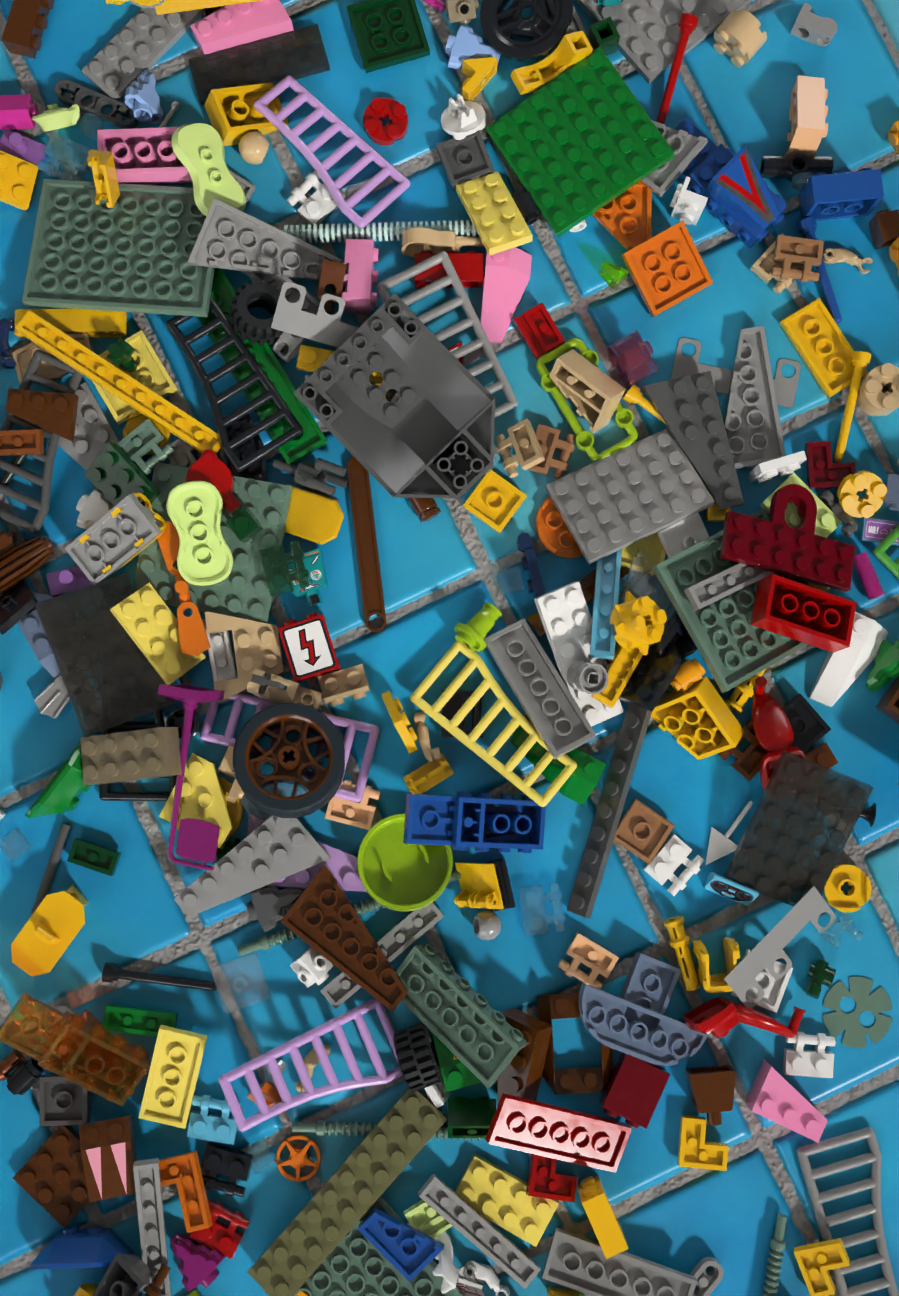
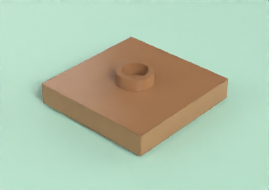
[614,799,675,864]

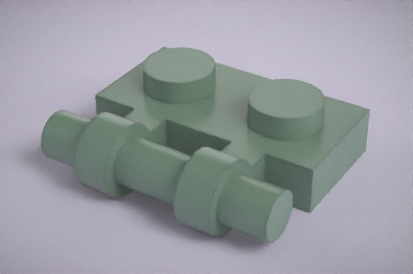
[117,419,174,475]

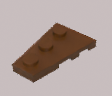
[6,388,79,442]

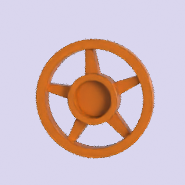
[276,1134,321,1182]

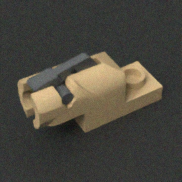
[247,669,323,710]

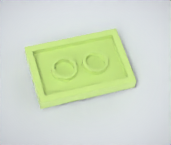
[760,473,842,538]

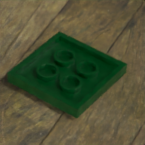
[347,0,430,73]

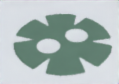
[823,977,892,1048]

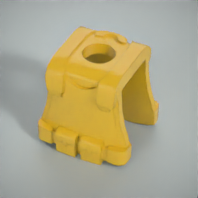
[692,937,740,993]

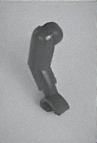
[818,491,858,537]

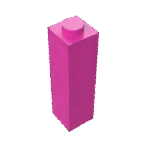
[0,94,39,130]

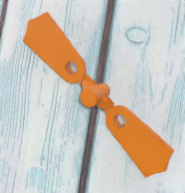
[158,521,211,657]

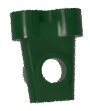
[107,338,137,372]
[805,959,836,999]

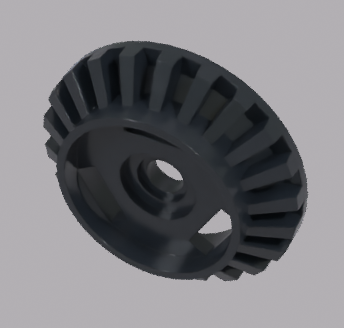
[480,0,573,61]

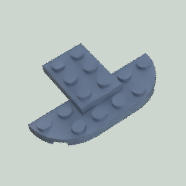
[578,951,709,1066]

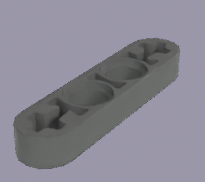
[55,80,139,129]

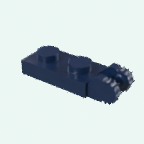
[517,532,545,598]

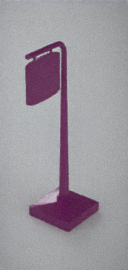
[158,684,224,871]

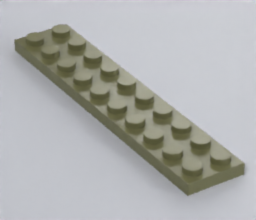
[247,1088,448,1296]

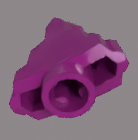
[170,1232,225,1292]

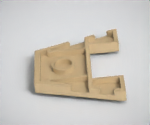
[205,612,283,703]

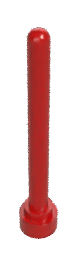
[656,13,698,124]

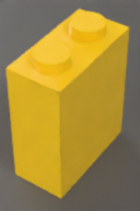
[577,1176,629,1259]

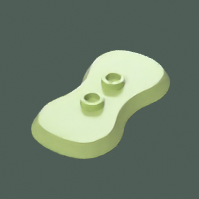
[171,123,246,216]
[166,481,233,586]

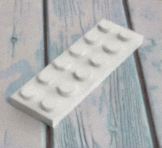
[534,581,624,727]

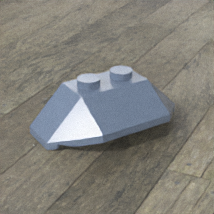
[17,592,86,679]

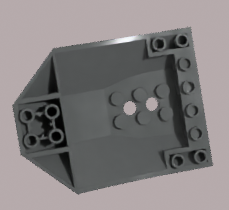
[293,293,495,498]

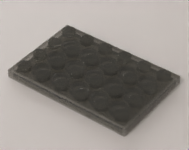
[35,573,176,737]
[724,750,873,906]

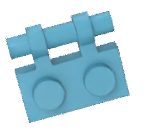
[187,1094,241,1145]

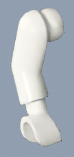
[463,1260,510,1296]

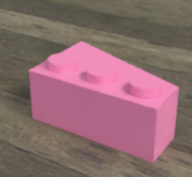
[342,239,379,315]
[745,1059,828,1143]

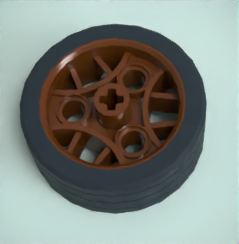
[233,703,345,818]

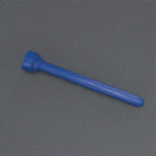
[797,216,842,324]

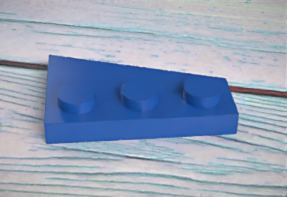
[358,1208,444,1282]

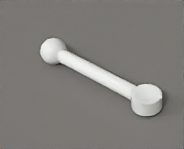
[158,101,180,128]

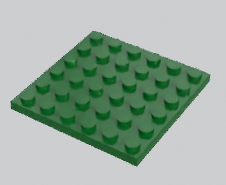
[485,47,675,238]

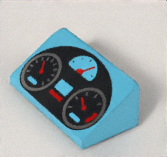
[704,872,759,906]

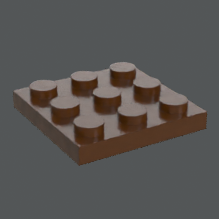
[13,1125,89,1228]

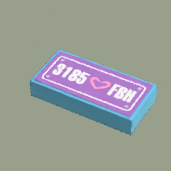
[859,517,899,546]

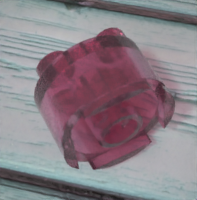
[607,330,658,387]

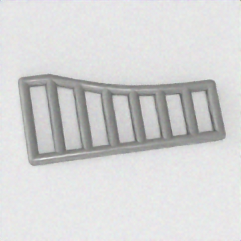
[377,251,518,418]
[796,1127,899,1296]

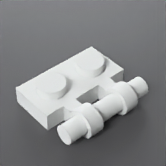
[286,171,346,227]
[643,834,705,896]
[783,1031,836,1078]

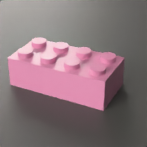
[97,127,193,185]

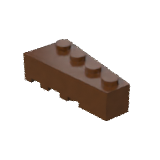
[497,1008,553,1106]

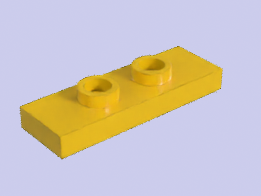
[591,646,643,709]

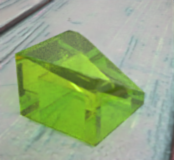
[599,262,629,290]

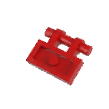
[189,1199,250,1259]

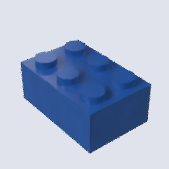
[798,168,884,221]

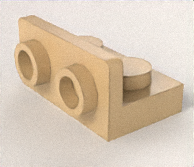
[318,664,371,707]

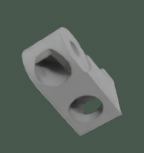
[790,3,838,47]
[273,332,311,363]

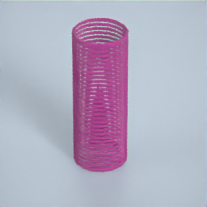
[853,551,885,600]

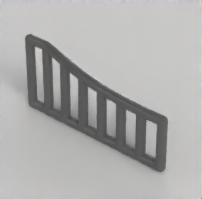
[0,350,83,534]

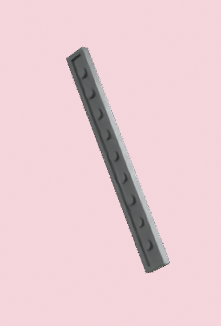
[567,703,652,918]

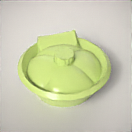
[32,103,80,132]

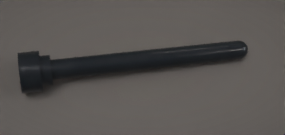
[102,962,218,991]

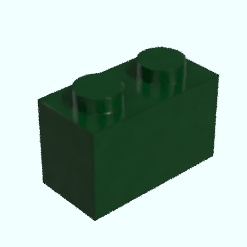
[448,1097,496,1138]

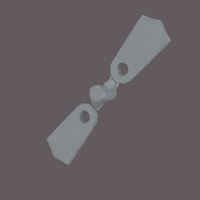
[34,612,128,718]

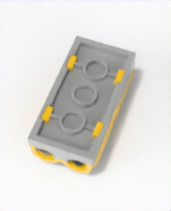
[65,493,166,586]

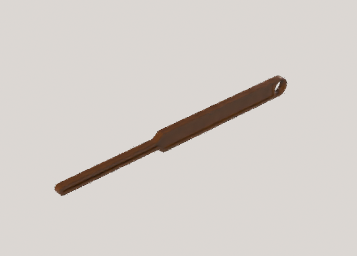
[347,455,386,632]

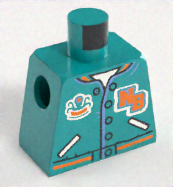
[277,548,328,607]

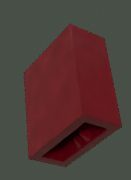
[599,1052,670,1129]

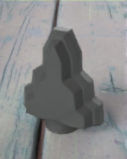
[247,886,304,932]

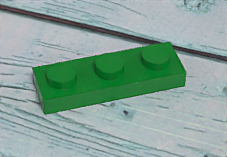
[102,1004,178,1037]

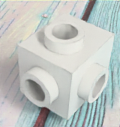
[290,947,333,988]

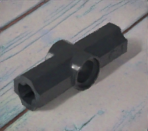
[760,152,834,182]

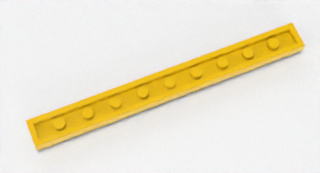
[15,310,222,454]

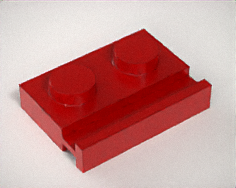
[513,303,565,360]

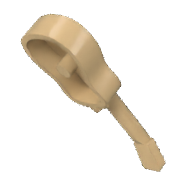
[402,227,485,258]

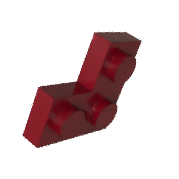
[805,441,856,489]

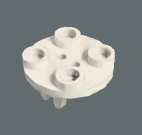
[441,94,486,140]

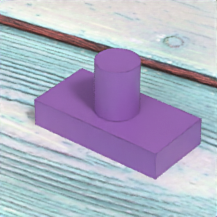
[0,130,49,170]
[46,566,99,597]

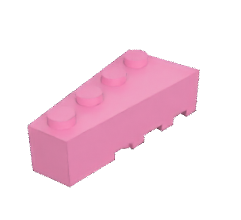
[190,0,295,59]

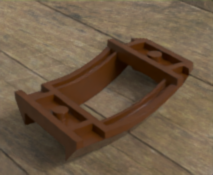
[537,991,613,1095]

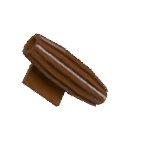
[0,530,55,594]

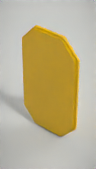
[285,484,344,545]
[11,891,85,977]

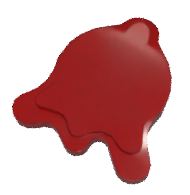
[186,449,241,512]

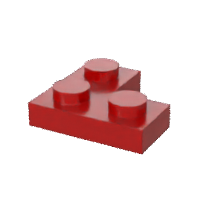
[526,1154,578,1202]

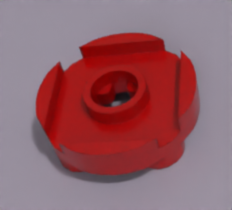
[363,97,408,146]

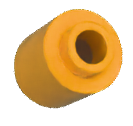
[670,658,706,692]

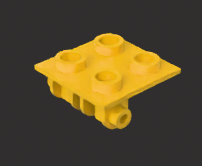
[454,862,504,909]

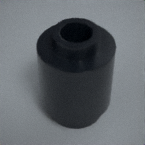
[511,188,541,225]
[7,1058,44,1095]

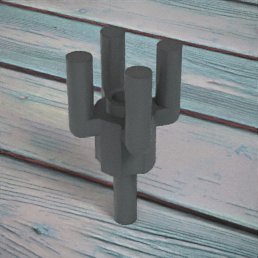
[273,458,349,503]

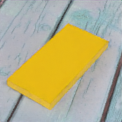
[779,297,868,399]

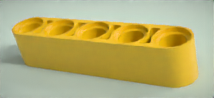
[14,309,127,338]

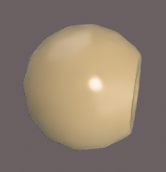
[239,131,270,165]

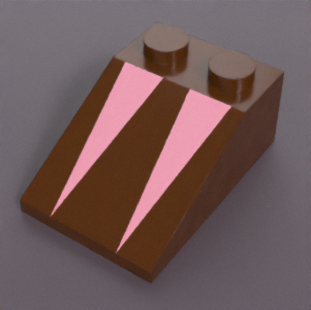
[79,1116,137,1202]

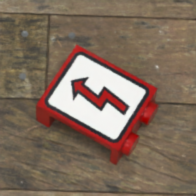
[278,612,341,683]

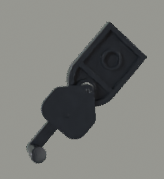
[618,611,697,711]

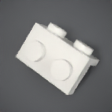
[670,176,708,225]

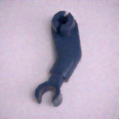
[0,318,16,369]

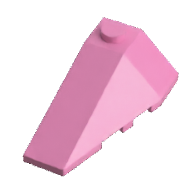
[481,247,532,343]

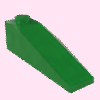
[510,725,607,805]

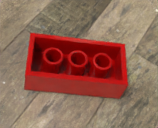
[750,574,856,653]

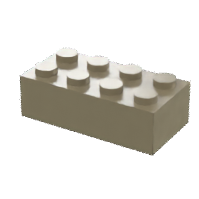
[80,727,182,785]

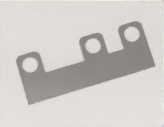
[271,281,359,348]
[670,338,801,408]
[724,886,836,1008]

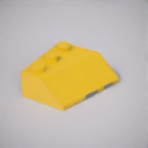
[651,675,745,760]

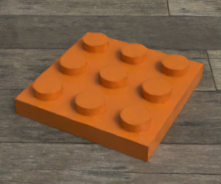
[621,220,713,317]

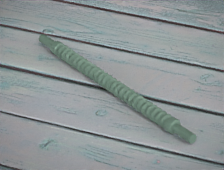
[237,870,461,956]
[292,1120,487,1142]
[762,1213,787,1296]

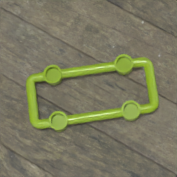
[536,338,638,462]

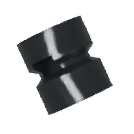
[166,708,203,738]

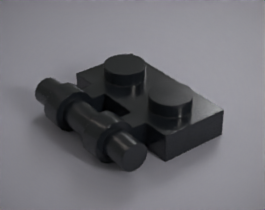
[201,1142,254,1197]

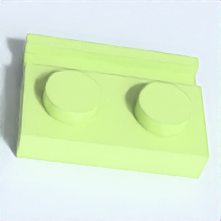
[403,1200,452,1238]

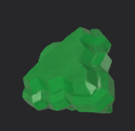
[865,639,899,692]

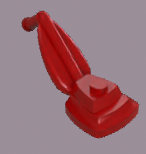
[752,676,813,798]
[683,996,806,1038]

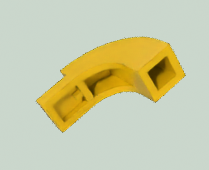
[510,30,593,95]

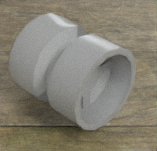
[567,660,608,695]

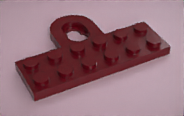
[720,484,855,592]

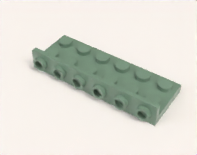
[396,943,528,1088]

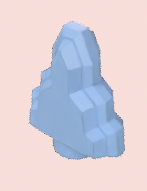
[445,24,501,69]
[124,69,163,124]

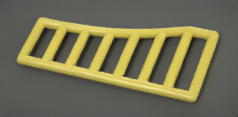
[410,641,577,807]

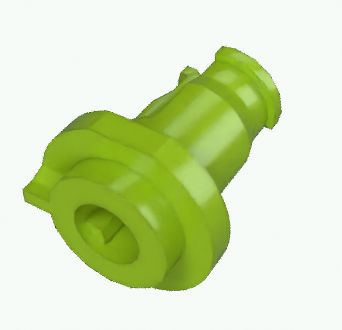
[454,602,502,652]

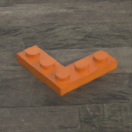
[159,1151,213,1233]

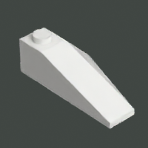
[809,612,888,707]

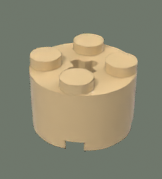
[713,8,767,68]
[856,363,899,417]

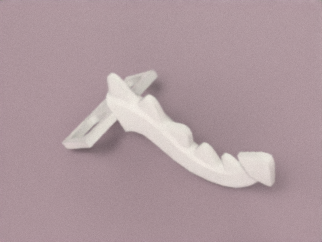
[407,1223,483,1294]

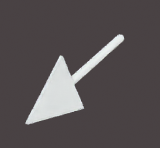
[705,801,753,865]

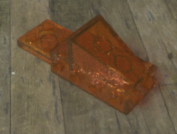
[0,993,150,1106]

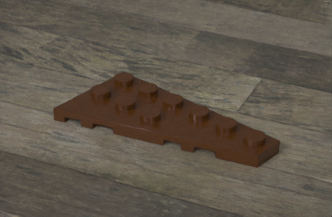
[280,864,408,1012]

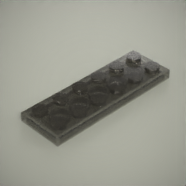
[188,24,330,105]

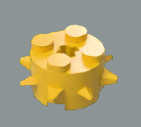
[610,591,667,655]

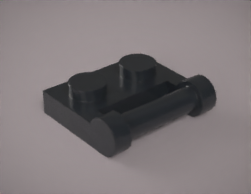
[441,690,484,738]

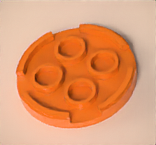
[536,496,584,559]

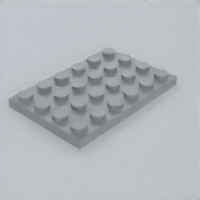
[546,428,714,564]

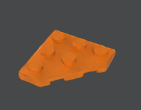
[592,181,652,250]

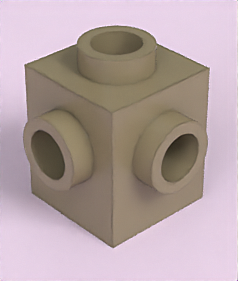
[444,0,479,24]

